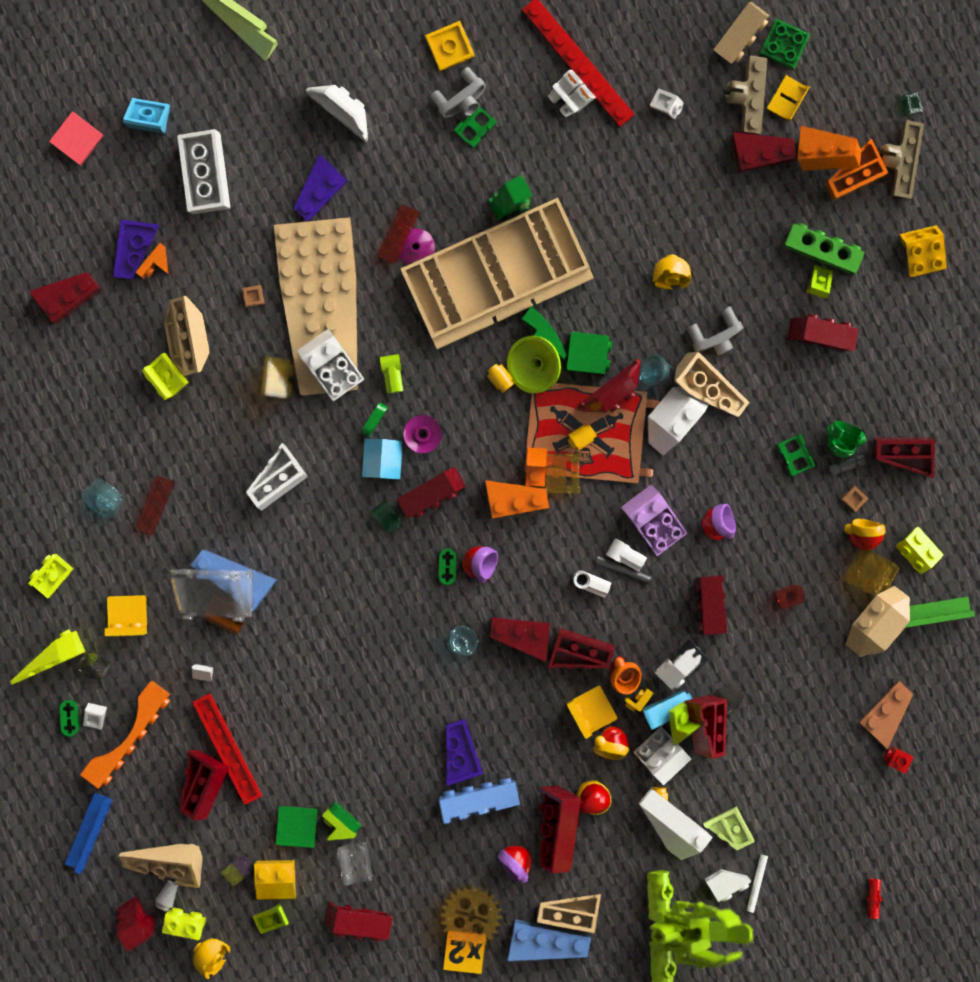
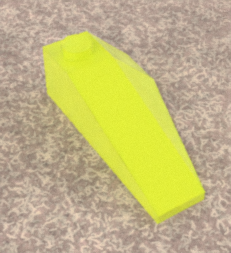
[10,629,85,685]

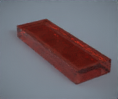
[377,204,420,264]
[135,475,175,535]

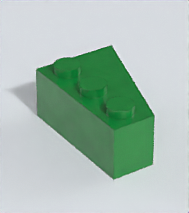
[487,175,533,221]

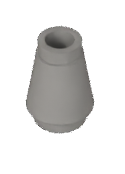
[155,881,178,911]

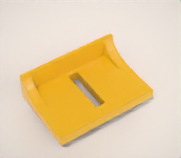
[767,75,810,122]

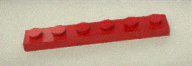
[192,693,263,805]

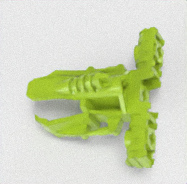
[647,870,753,982]

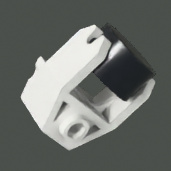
[655,639,709,690]

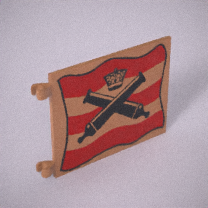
[524,383,660,483]

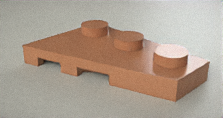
[859,681,913,749]

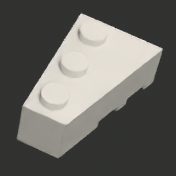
[246,443,308,511]

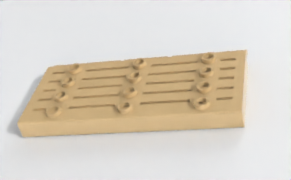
[401,198,594,349]

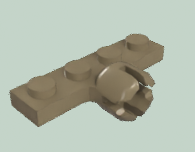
[725,55,767,135]
[879,120,924,200]

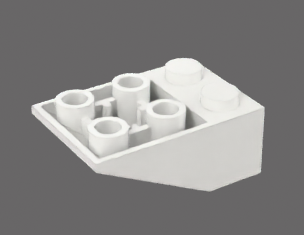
[297,329,364,401]

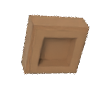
[242,285,264,307]
[841,485,868,512]

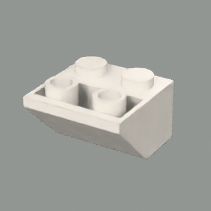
[634,726,691,785]

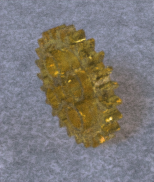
[440,885,503,948]

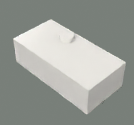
[177,129,231,214]

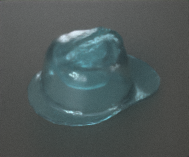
[637,353,673,391]
[81,478,124,518]

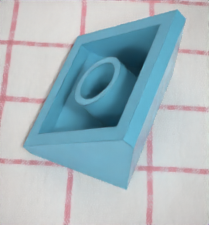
[123,98,170,134]
[362,439,403,479]

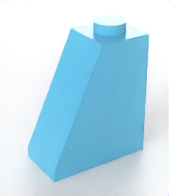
[642,690,692,729]

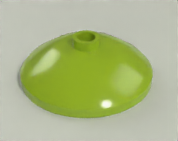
[507,336,561,393]

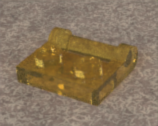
[546,453,581,493]

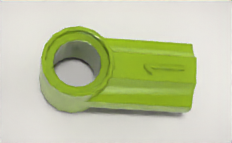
[380,354,403,394]

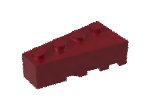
[539,786,581,874]

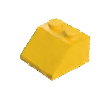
[254,860,296,900]

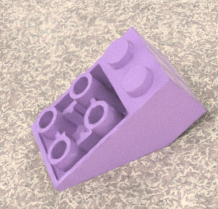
[621,484,688,556]

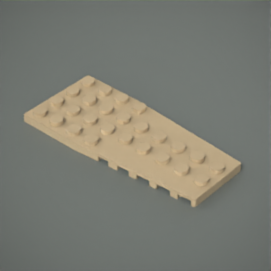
[274,217,358,396]

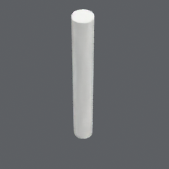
[746,855,768,912]

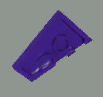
[294,154,347,222]
[113,220,160,280]
[446,718,483,786]

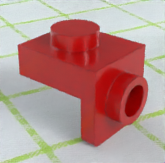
[883,746,913,774]

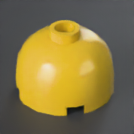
[653,255,691,289]
[193,938,230,979]

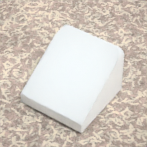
[192,664,213,681]
[83,703,107,730]

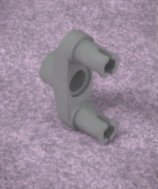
[430,67,486,118]
[687,307,744,356]

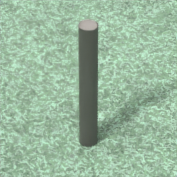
[595,556,651,584]

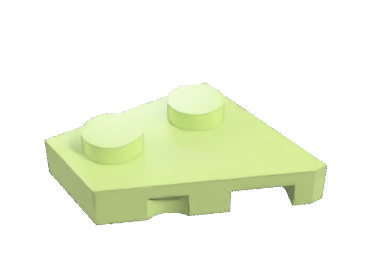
[703,806,754,850]

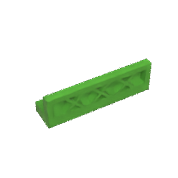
[905,597,975,628]

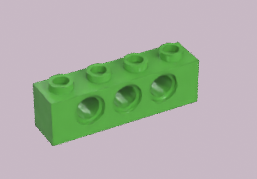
[783,222,865,275]

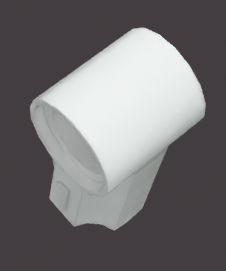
[606,538,647,572]
[572,570,611,598]

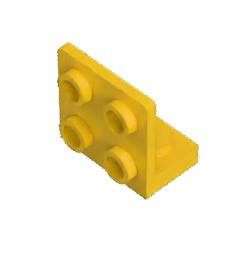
[900,225,947,277]
[105,595,147,636]
[566,685,617,739]

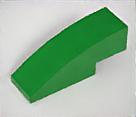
[522,307,567,360]

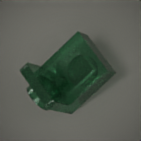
[370,500,402,534]

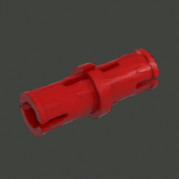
[866,878,882,919]

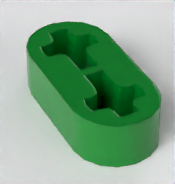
[361,402,388,438]
[439,548,456,585]
[59,700,80,737]
[328,802,362,833]

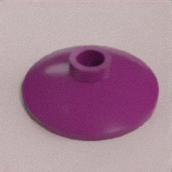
[397,229,435,265]
[404,415,442,453]

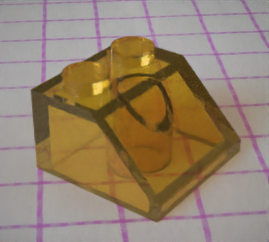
[261,356,294,399]

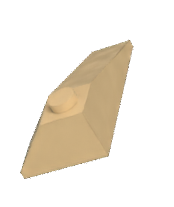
[674,352,749,417]

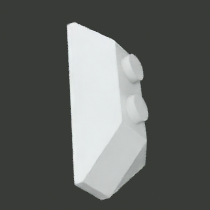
[306,85,368,142]
[648,387,709,455]

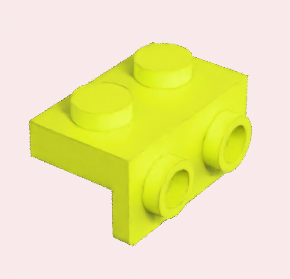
[142,353,189,400]
[896,527,943,574]
[28,554,74,598]
[162,908,206,940]

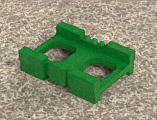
[454,105,497,148]
[776,434,815,477]

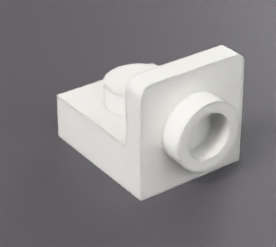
[650,88,683,119]

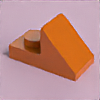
[136,243,168,279]
[526,447,547,487]

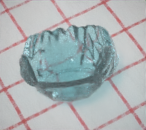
[449,626,478,656]

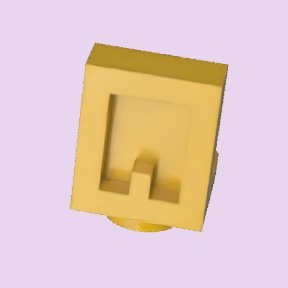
[624,688,653,712]

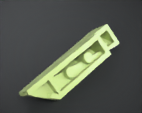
[202,0,278,61]

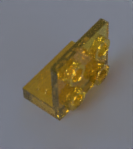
[843,549,900,597]

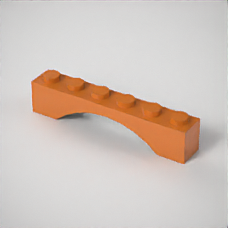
[80,681,171,789]

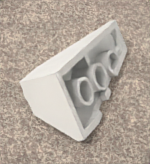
[639,788,713,860]

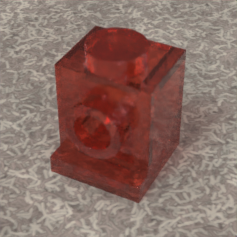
[774,584,805,610]

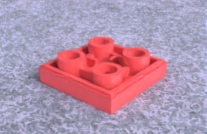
[49,111,104,166]

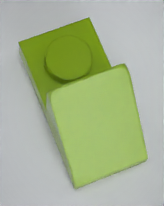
[806,265,833,299]
[669,702,700,745]
[322,808,357,840]
[253,903,289,934]

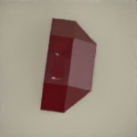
[577,358,641,413]

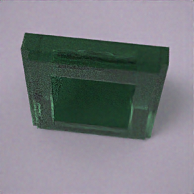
[896,93,923,117]

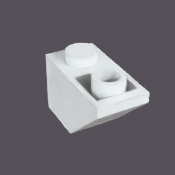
[705,869,751,902]

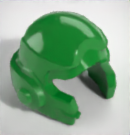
[826,421,866,458]

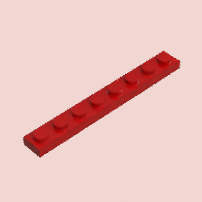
[522,0,635,127]

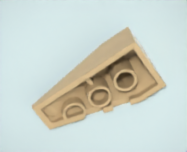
[119,844,202,888]

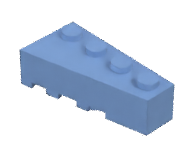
[191,550,277,611]
[439,778,520,824]
[507,919,591,961]

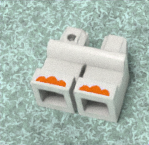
[548,70,596,117]

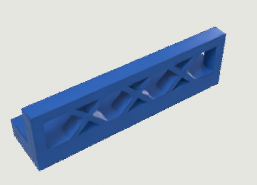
[65,792,113,874]

